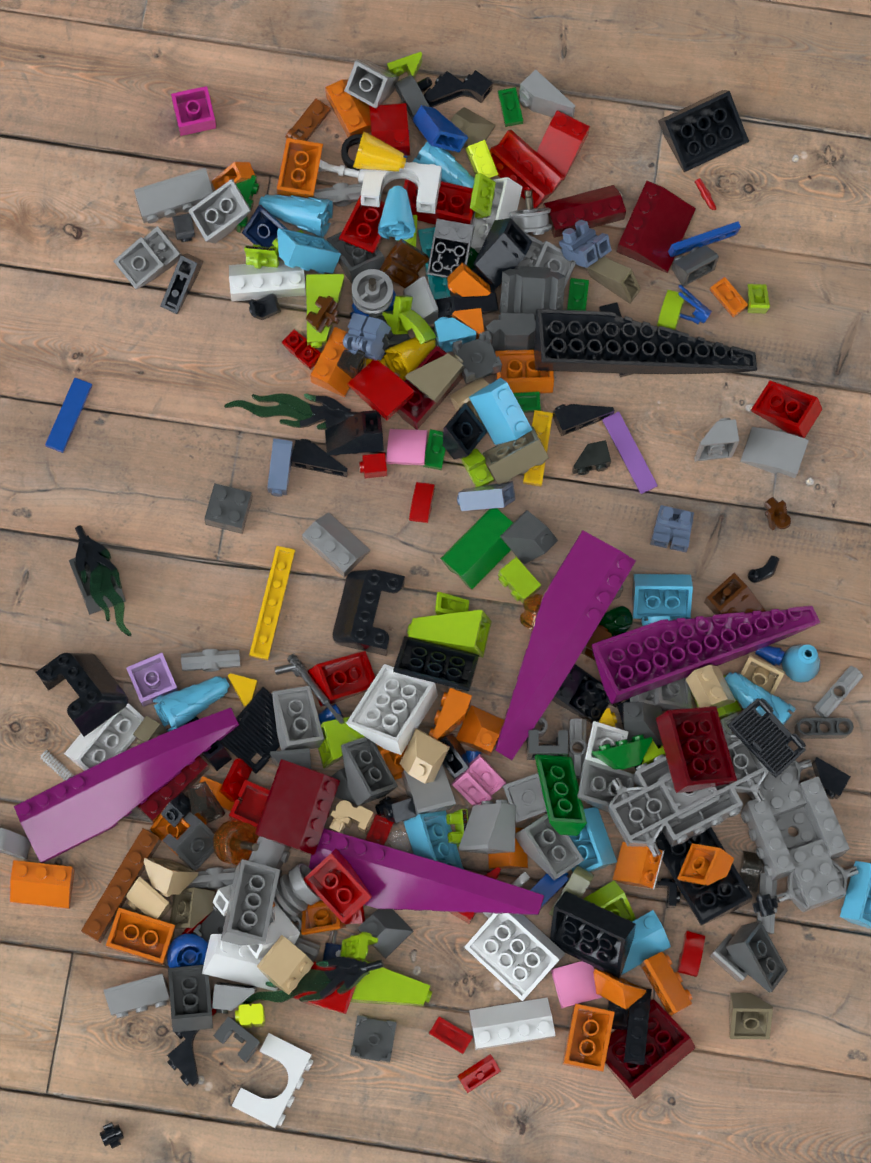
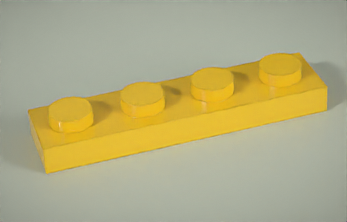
[523,410,553,487]

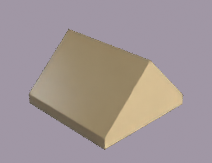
[740,655,785,695]

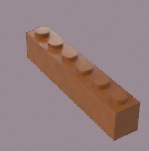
[81,828,161,943]

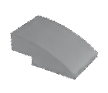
[113,226,182,290]
[515,234,576,287]
[740,427,809,478]
[630,677,692,711]

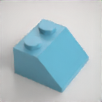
[434,317,476,353]

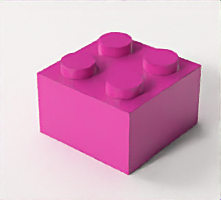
[171,86,216,136]

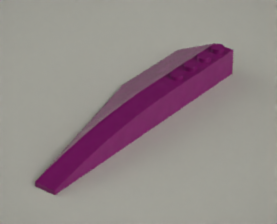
[495,530,636,760]
[592,606,820,704]
[14,708,239,863]
[309,828,544,915]

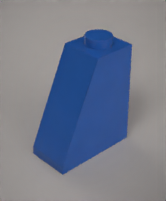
[413,105,468,153]
[530,872,569,910]

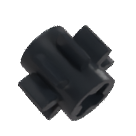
[752,894,778,917]
[100,1122,124,1149]

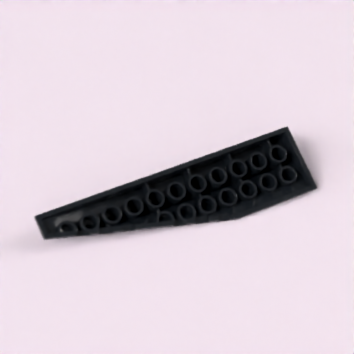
[534,309,757,374]
[617,699,752,926]

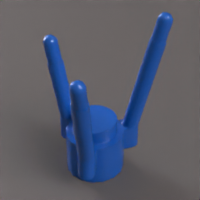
[678,285,712,325]

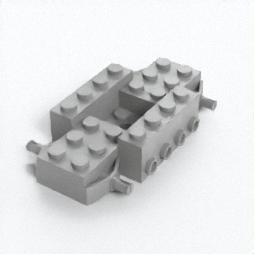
[608,725,769,857]
[741,759,859,912]

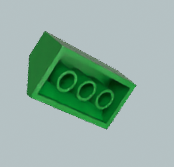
[535,754,587,836]

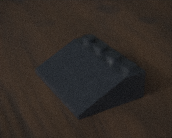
[658,90,749,172]
[393,636,479,691]
[550,891,636,978]

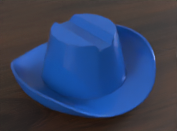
[167,934,208,968]

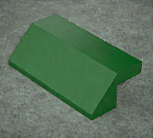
[440,508,513,590]

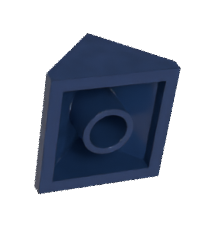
[242,205,288,248]

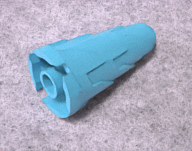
[413,141,475,189]
[259,194,333,237]
[725,672,796,725]
[153,676,230,732]

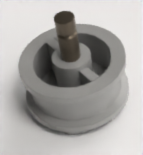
[510,190,552,235]
[352,269,393,315]

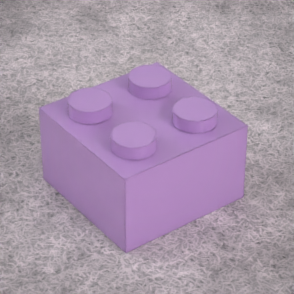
[126,653,178,707]

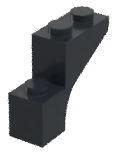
[424,70,493,108]
[167,1030,199,1087]

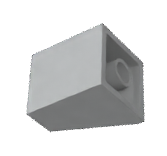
[344,59,399,108]
[402,765,456,816]
[459,800,516,854]

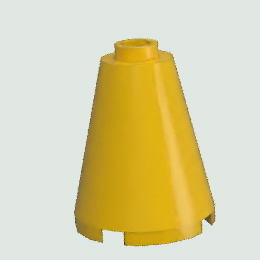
[353,132,407,172]
[384,337,436,381]

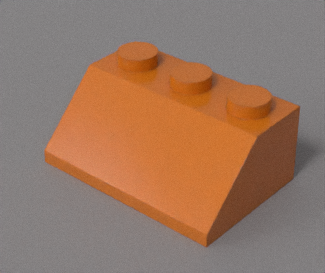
[325,79,371,137]
[277,138,323,198]
[310,327,365,398]
[495,350,554,393]
[10,860,75,909]
[106,907,176,966]
[640,952,693,1016]
[562,1004,615,1072]

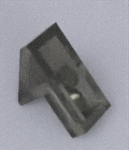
[337,349,365,378]
[188,781,225,823]
[739,851,763,893]

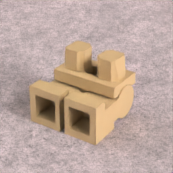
[329,800,375,835]

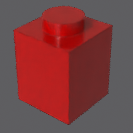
[359,453,387,479]

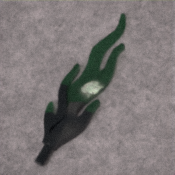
[224,393,359,430]
[75,525,132,636]
[242,957,384,1005]

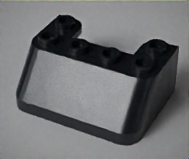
[332,569,405,656]
[36,653,128,737]

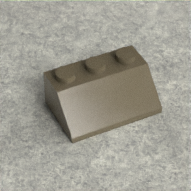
[483,427,549,485]

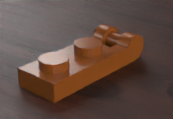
[285,98,331,141]

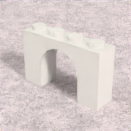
[361,162,442,214]
[213,884,300,959]
[232,1033,313,1129]

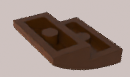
[380,239,429,288]

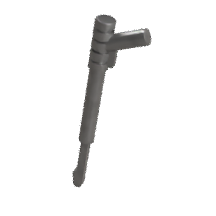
[275,654,344,724]

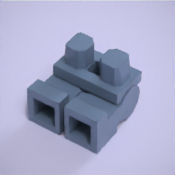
[559,220,612,268]
[343,313,391,361]
[650,505,694,553]

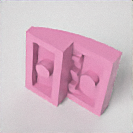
[386,429,428,465]
[452,754,506,806]
[551,961,602,1009]

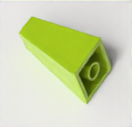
[306,274,344,348]
[407,610,492,658]
[318,717,365,769]
[351,960,433,1006]

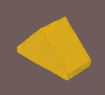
[227,673,258,707]

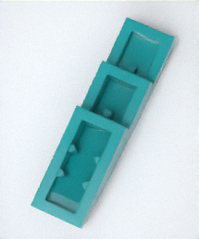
[418,227,451,300]

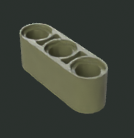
[549,865,594,916]

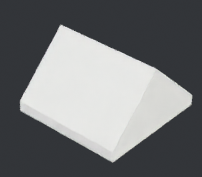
[585,721,628,770]

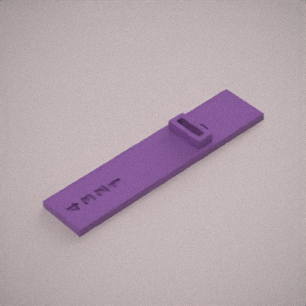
[602,412,658,494]

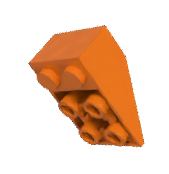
[429,688,472,741]

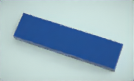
[668,221,741,257]
[45,377,92,453]

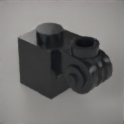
[375,795,416,823]

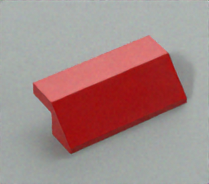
[489,129,565,208]

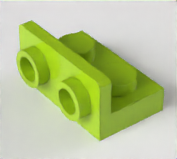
[470,173,496,219]
[340,932,378,961]

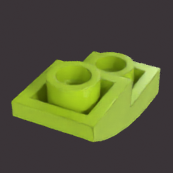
[657,290,686,330]
[398,310,437,344]

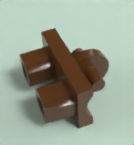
[306,296,340,333]
[764,497,791,531]

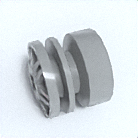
[275,863,321,916]

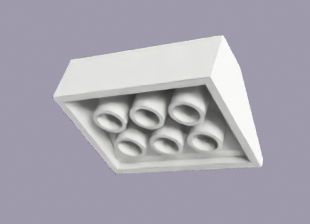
[346,664,438,755]
[464,913,565,1001]

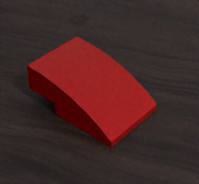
[347,360,414,421]

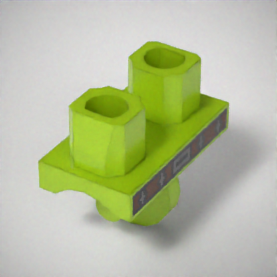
[244,244,279,269]
[446,809,469,847]

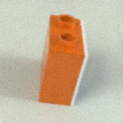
[612,842,664,889]

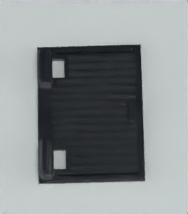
[219,687,280,774]
[727,698,806,778]

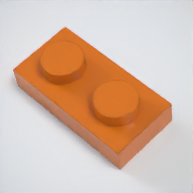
[710,277,748,318]

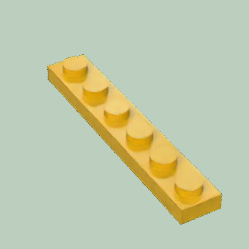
[249,546,295,661]

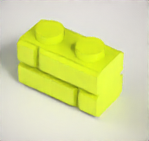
[465,140,498,178]
[235,1003,265,1028]

